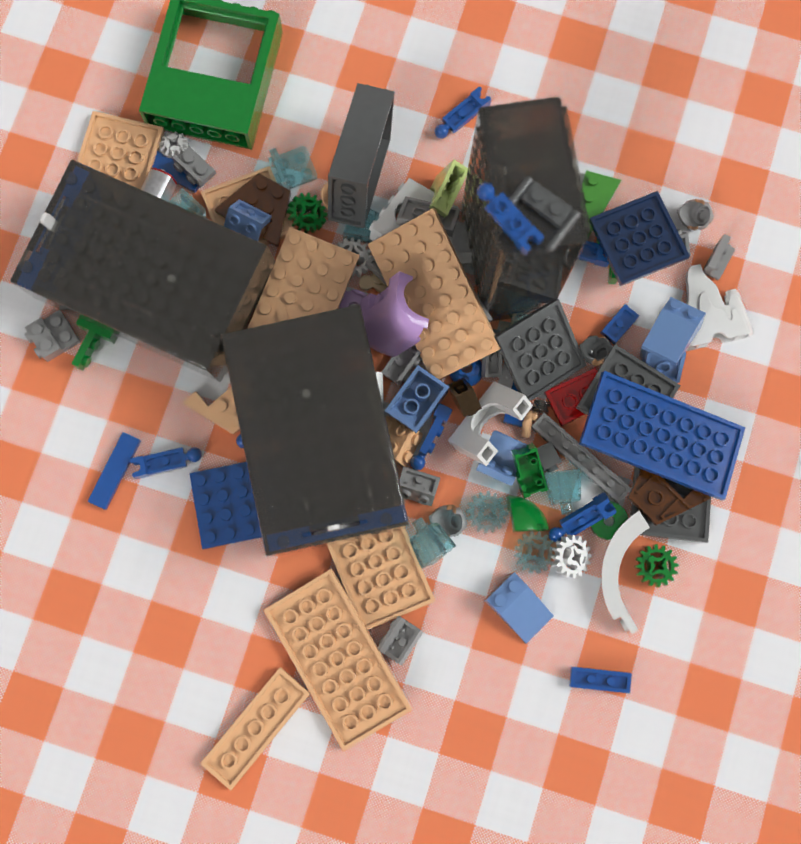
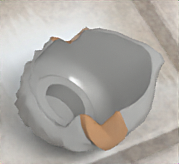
[677,198,714,230]
[429,504,467,537]

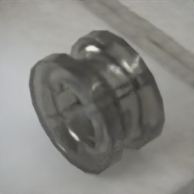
[532,400,551,414]

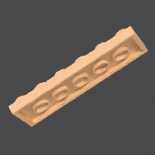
[200,667,311,791]

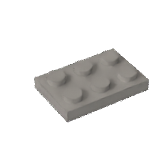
[396,196,460,237]

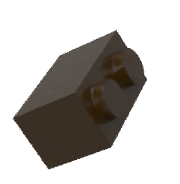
[448,377,482,417]

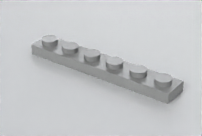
[531,413,632,504]

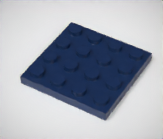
[589,191,690,287]

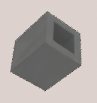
[537,442,561,473]

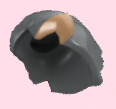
[579,335,613,366]

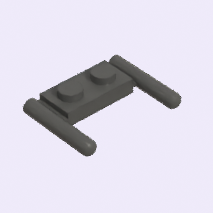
[509,176,581,252]

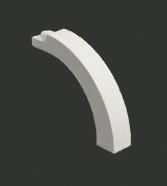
[602,511,650,634]

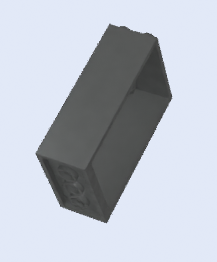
[328,83,395,228]

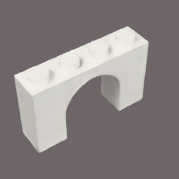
[369,178,435,241]
[448,381,533,466]

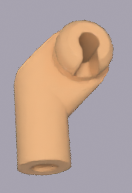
[521,410,538,437]

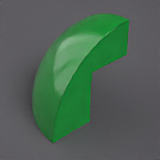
[506,495,549,532]

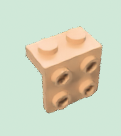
[368,415,423,467]

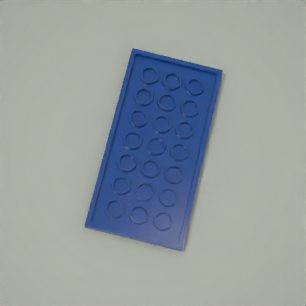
[579,371,746,501]
[189,443,346,549]

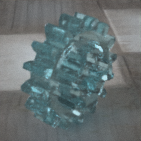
[466,491,508,534]
[514,531,556,574]

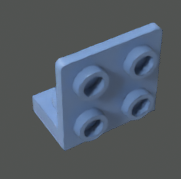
[221,199,272,255]
[476,430,527,486]

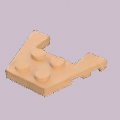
[182,354,263,434]

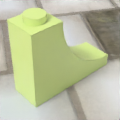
[429,160,470,218]

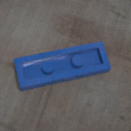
[569,667,632,693]

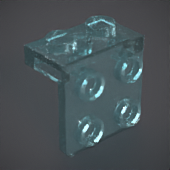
[268,146,317,189]

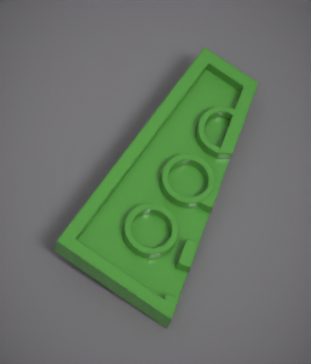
[568,170,622,241]

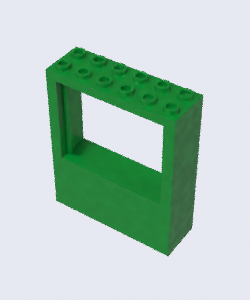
[139,0,283,150]

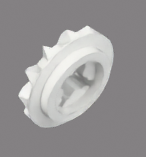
[159,131,189,158]

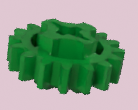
[287,192,328,233]
[634,544,679,588]

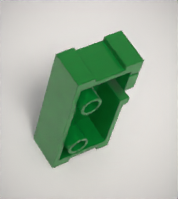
[511,443,548,499]

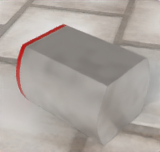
[136,168,177,214]

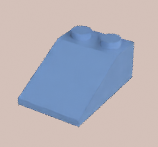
[641,297,706,365]
[384,365,449,433]
[485,572,554,644]

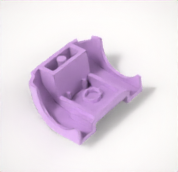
[358,271,429,357]

